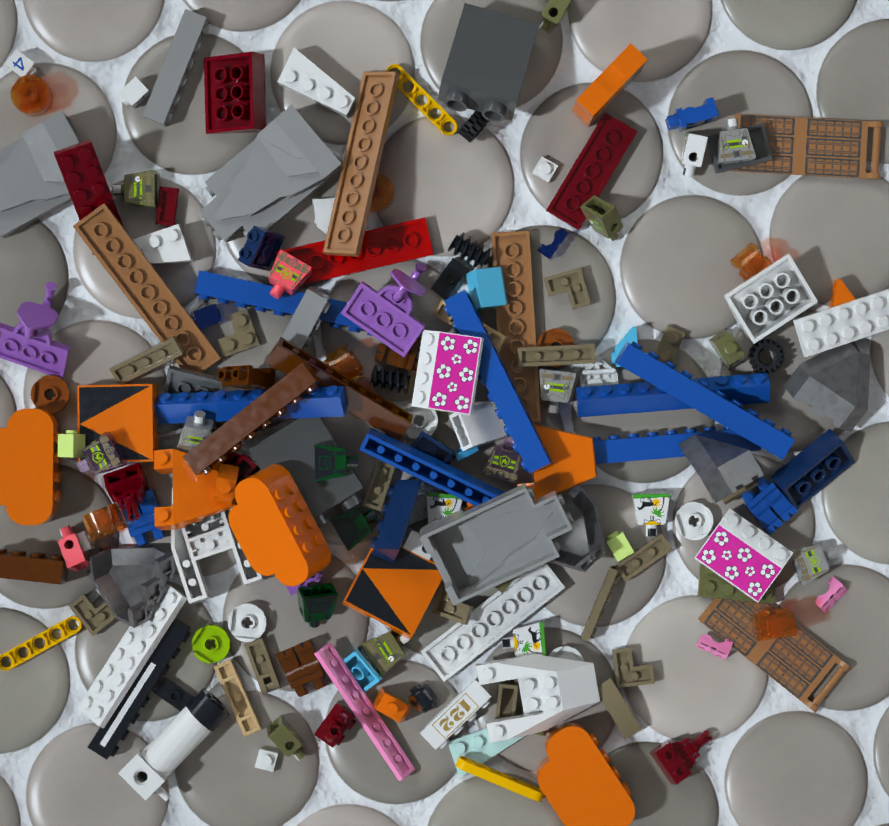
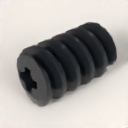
[447,232,491,269]
[370,365,411,394]

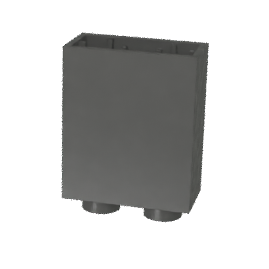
[438,3,539,122]
[248,417,364,528]

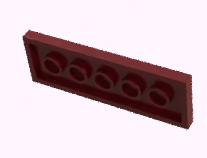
[546,112,638,231]
[54,139,124,255]

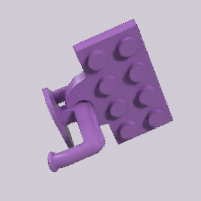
[341,263,426,357]
[0,282,71,379]

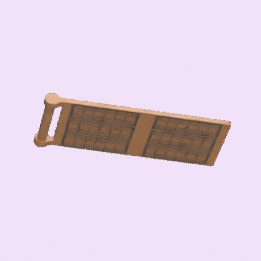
[731,114,884,180]
[698,598,851,713]

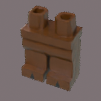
[374,337,422,371]
[217,365,276,389]
[275,639,326,697]

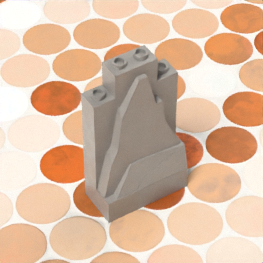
[200,105,342,242]
[0,111,80,238]
[419,483,574,606]

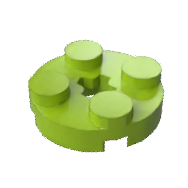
[192,625,231,663]

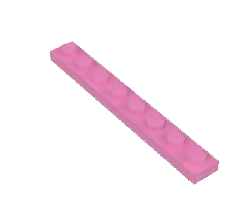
[314,642,415,781]

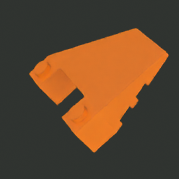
[513,424,597,500]
[154,449,236,531]

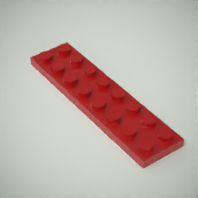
[276,217,434,285]

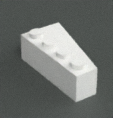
[277,48,356,118]
[133,224,193,266]

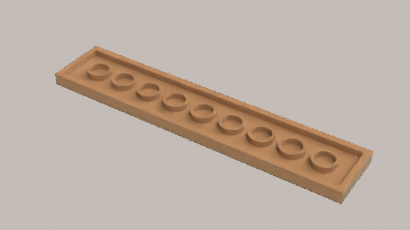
[323,71,399,257]
[73,203,221,373]
[491,231,541,424]

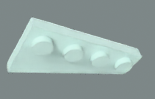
[448,728,526,778]

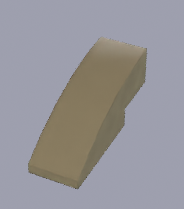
[598,678,642,739]
[495,679,518,719]

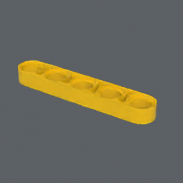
[386,64,457,136]
[0,616,83,671]
[455,756,544,802]

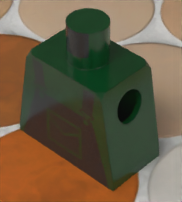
[314,444,359,482]
[330,508,379,551]
[297,583,338,628]

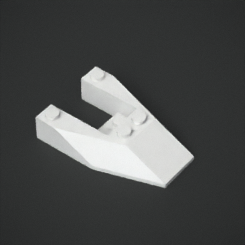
[171,487,265,604]
[476,654,600,743]

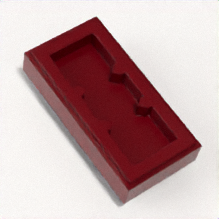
[155,186,180,226]

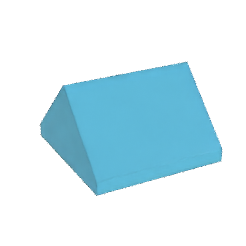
[466,267,508,311]
[343,647,383,692]

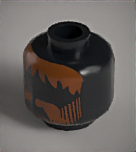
[408,683,437,713]

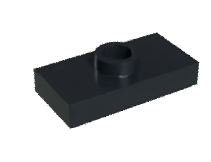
[431,258,468,300]
[154,676,194,711]

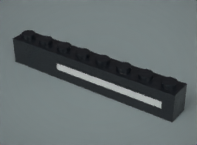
[87,618,191,760]

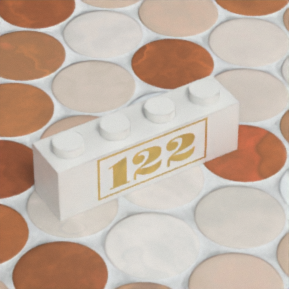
[420,678,492,750]

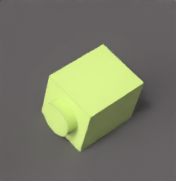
[58,430,85,458]
[605,531,634,562]

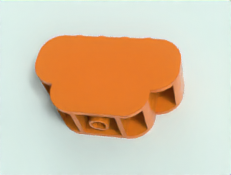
[0,409,63,525]
[228,464,331,586]
[537,722,635,826]

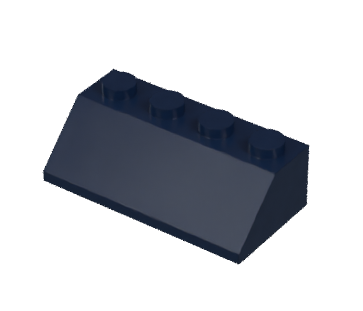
[771,429,855,509]
[370,480,422,562]

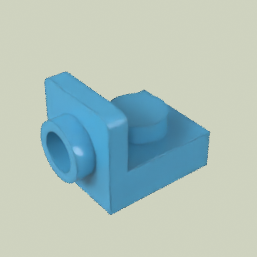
[455,447,479,461]

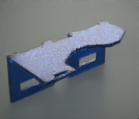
[537,229,569,259]

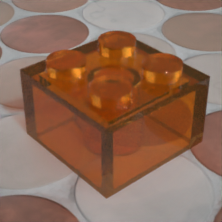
[751,608,797,641]

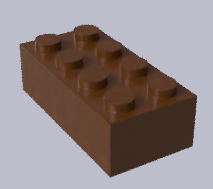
[0,548,68,585]

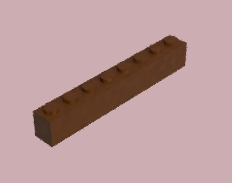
[266,337,413,441]
[183,362,321,476]

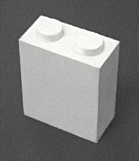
[449,401,507,451]

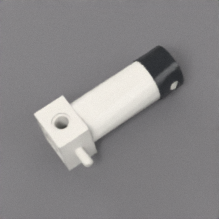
[118,688,230,801]

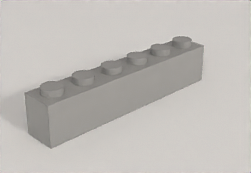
[142,9,210,127]
[261,286,331,390]

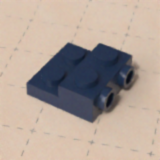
[238,226,285,271]
[411,430,455,465]

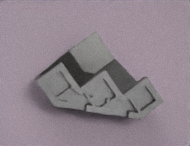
[784,342,871,431]
[678,434,764,504]
[549,485,606,572]
[86,546,175,628]

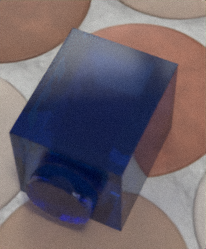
[192,304,223,330]

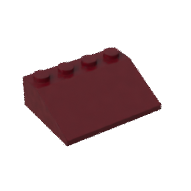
[204,51,266,134]

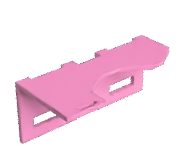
[815,576,848,613]
[695,634,733,660]

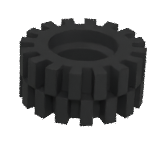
[458,111,489,142]
[748,339,785,374]

